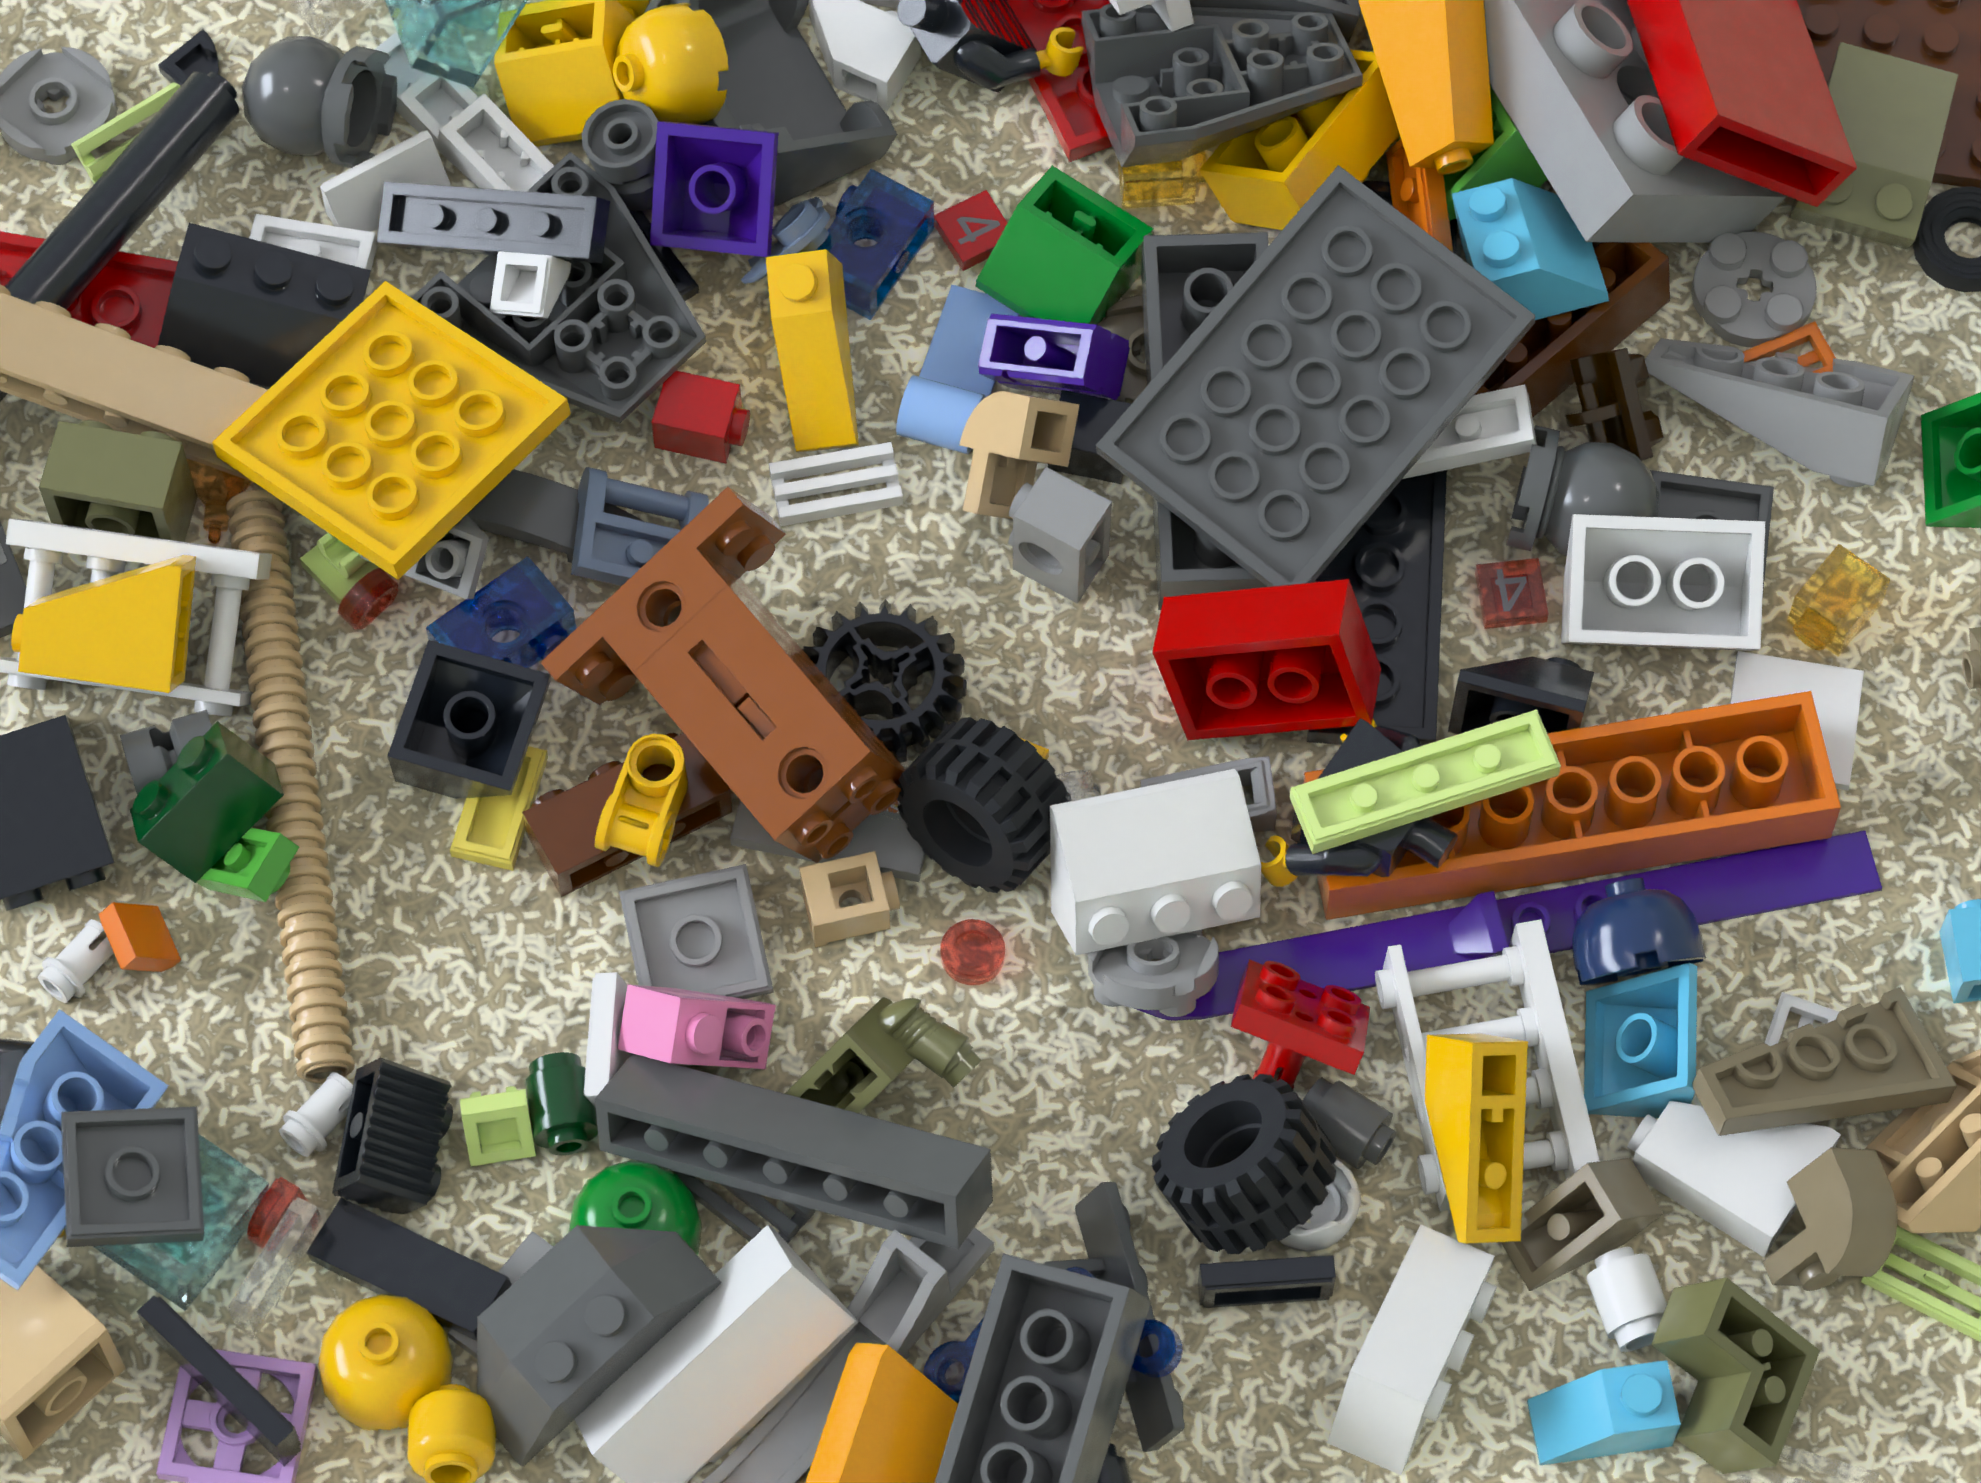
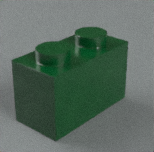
[130,721,284,883]

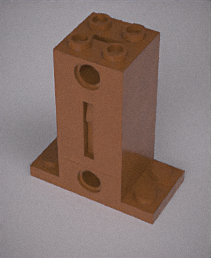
[540,487,905,863]

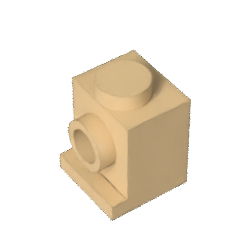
[799,851,900,948]

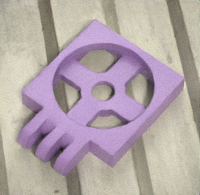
[156,1349,318,1483]

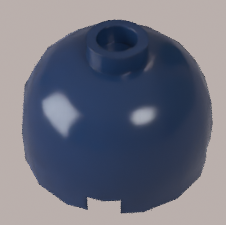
[1572,878,1706,986]

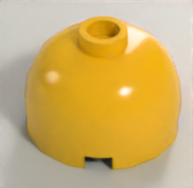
[613,3,728,125]
[318,1294,454,1431]

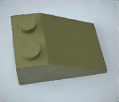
[1789,42,1958,250]

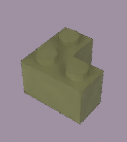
[1651,1277,1820,1474]

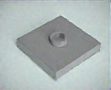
[619,864,774,999]

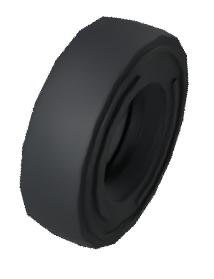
[1913,186,1981,293]

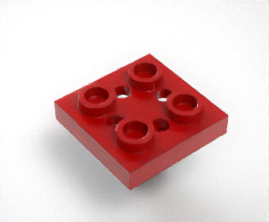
[1231,959,1370,1090]

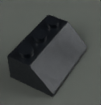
[158,223,371,390]

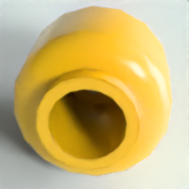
[407,1384,496,1483]

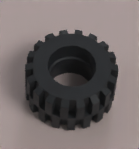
[897,717,1069,893]
[1152,1074,1337,1254]

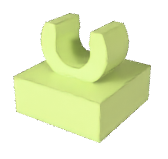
[300,533,387,608]
[460,1086,536,1166]

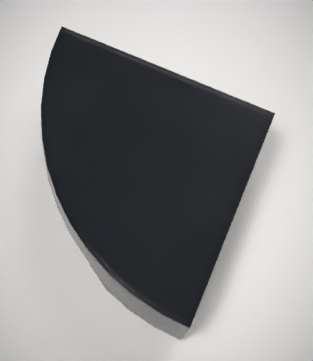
[158,29,220,86]

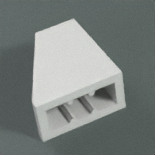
[1627,1101,1841,1257]

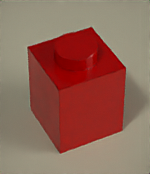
[651,370,750,464]

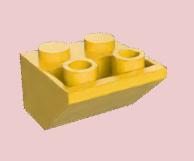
[494,0,635,147]

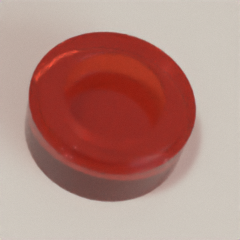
[338,568,398,630]
[940,919,1005,985]

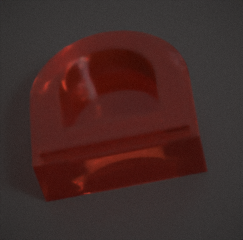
[247,1176,309,1253]

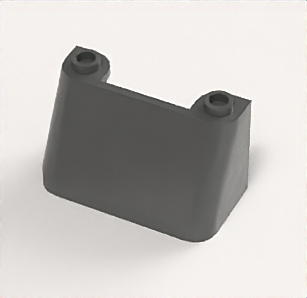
[644,0,897,207]

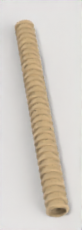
[226,489,355,1083]

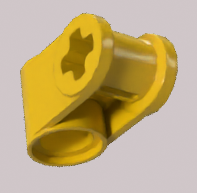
[595,733,688,868]

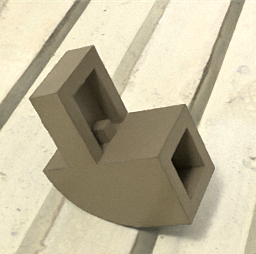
[1763,1147,1897,1291]

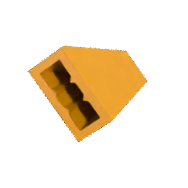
[1358,0,1494,175]
[806,1342,958,1483]

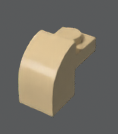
[959,391,1079,519]

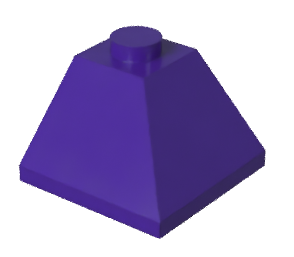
[650,121,779,257]

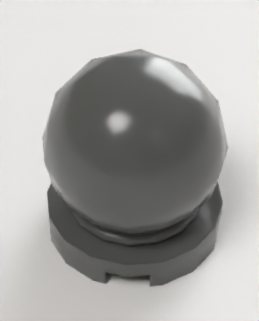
[241,36,397,168]
[1506,425,1660,557]

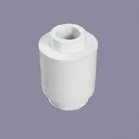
[1586,1247,1667,1352]

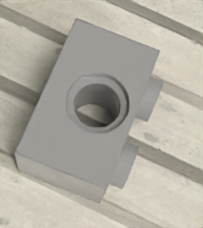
[1008,467,1112,604]

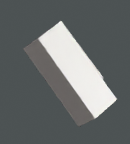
[574,1225,859,1483]

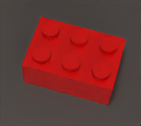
[1152,579,1381,741]

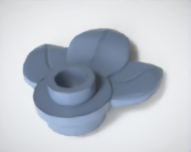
[741,197,830,284]

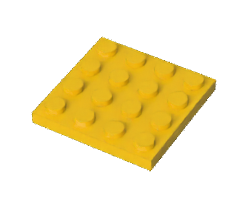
[212,281,571,580]

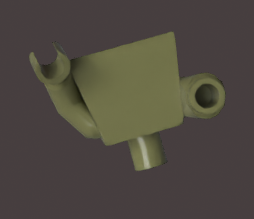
[784,997,981,1113]

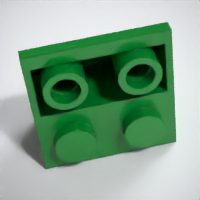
[975,165,1154,325]

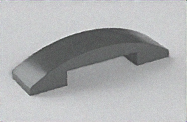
[468,469,645,563]

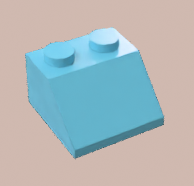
[1452,178,1609,320]

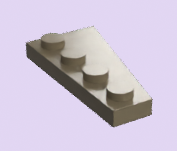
[1692,987,1957,1136]

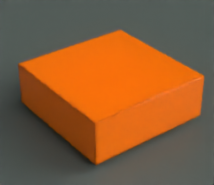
[98,902,181,972]

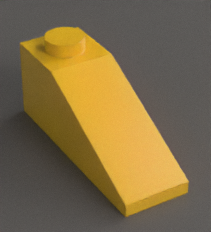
[765,249,859,452]
[1425,1033,1528,1244]

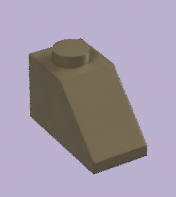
[1501,1158,1664,1291]

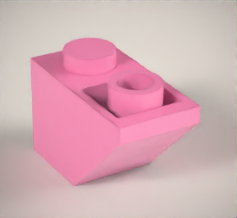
[618,985,776,1069]

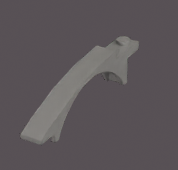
[701,1227,995,1483]

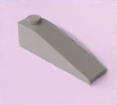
[1645,338,1914,487]

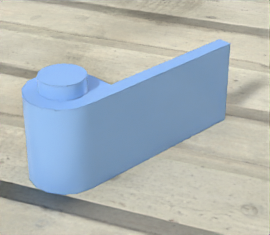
[896,284,1019,454]

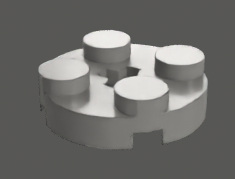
[0,47,118,165]
[1692,232,1816,348]
[1088,929,1219,1017]

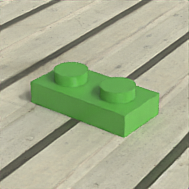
[196,828,299,902]

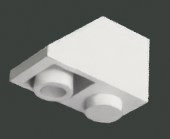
[809,0,921,111]

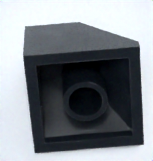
[387,640,552,799]
[1448,656,1594,734]

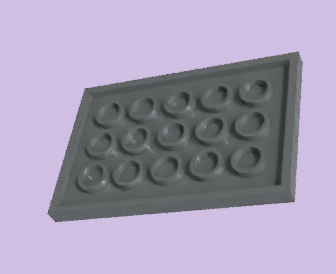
[1096,165,1535,587]

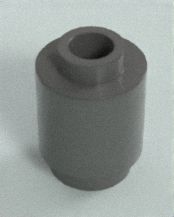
[1303,1077,1397,1169]

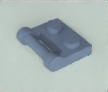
[571,467,709,586]

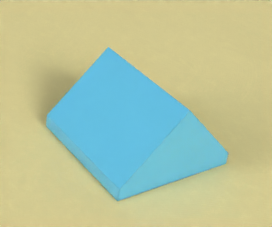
[1584,963,1697,1118]

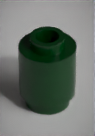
[525,1052,598,1156]

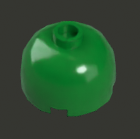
[569,1160,702,1255]

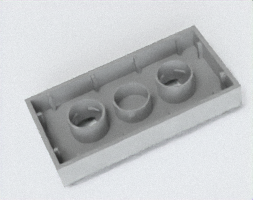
[1484,0,1786,243]

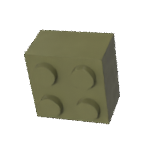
[39,420,198,542]

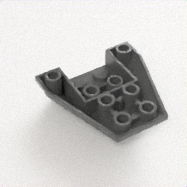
[1082,4,1363,168]
[411,152,706,423]

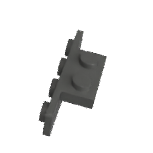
[1044,1182,1185,1452]

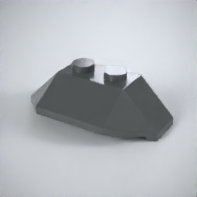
[477,1225,722,1467]

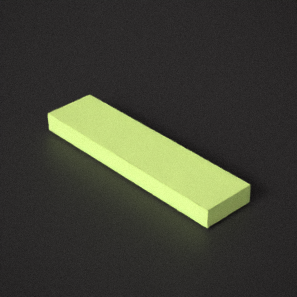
[1289,710,1561,854]

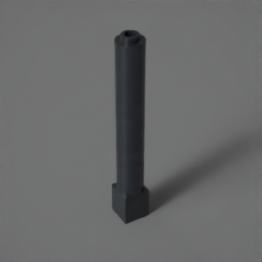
[0,72,240,402]

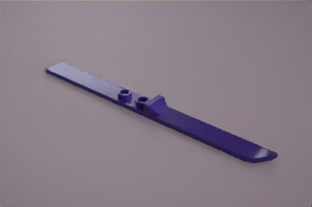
[1134,830,1882,1021]

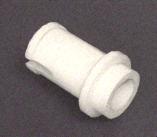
[38,919,114,1003]
[279,1072,353,1157]

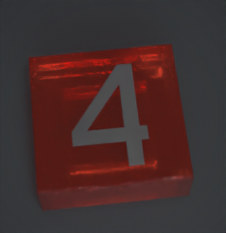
[1475,558,1549,629]

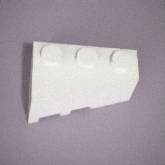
[1327,1224,1497,1475]

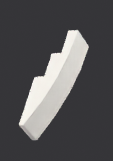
[374,28,554,192]

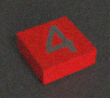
[933,190,1008,271]

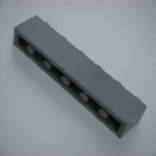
[595,1053,993,1249]

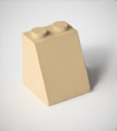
[0,1265,126,1460]

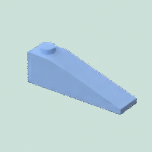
[0,1009,169,1291]

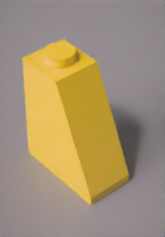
[11,555,196,693]

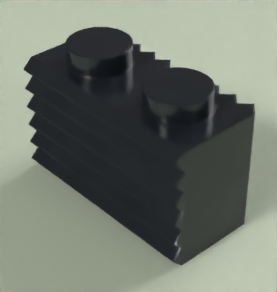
[332,1057,453,1215]

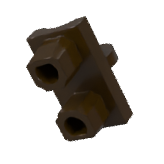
[1565,348,1664,461]

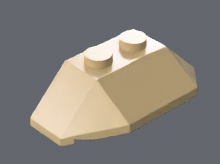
[1865,1049,1981,1233]

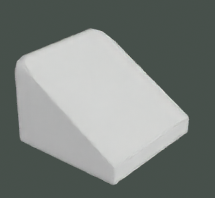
[490,252,571,319]

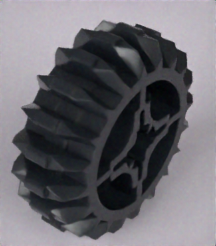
[802,599,967,766]

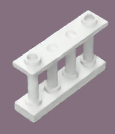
[0,519,272,717]
[1375,919,1600,1212]

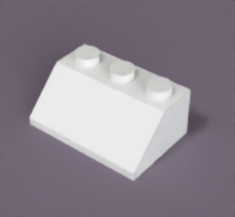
[1561,514,1765,651]
[1050,769,1261,955]

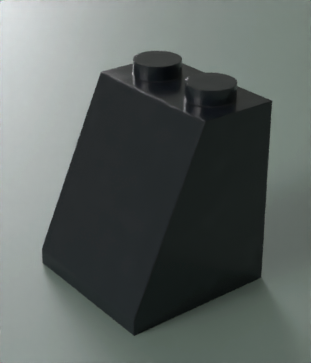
[0,715,115,911]

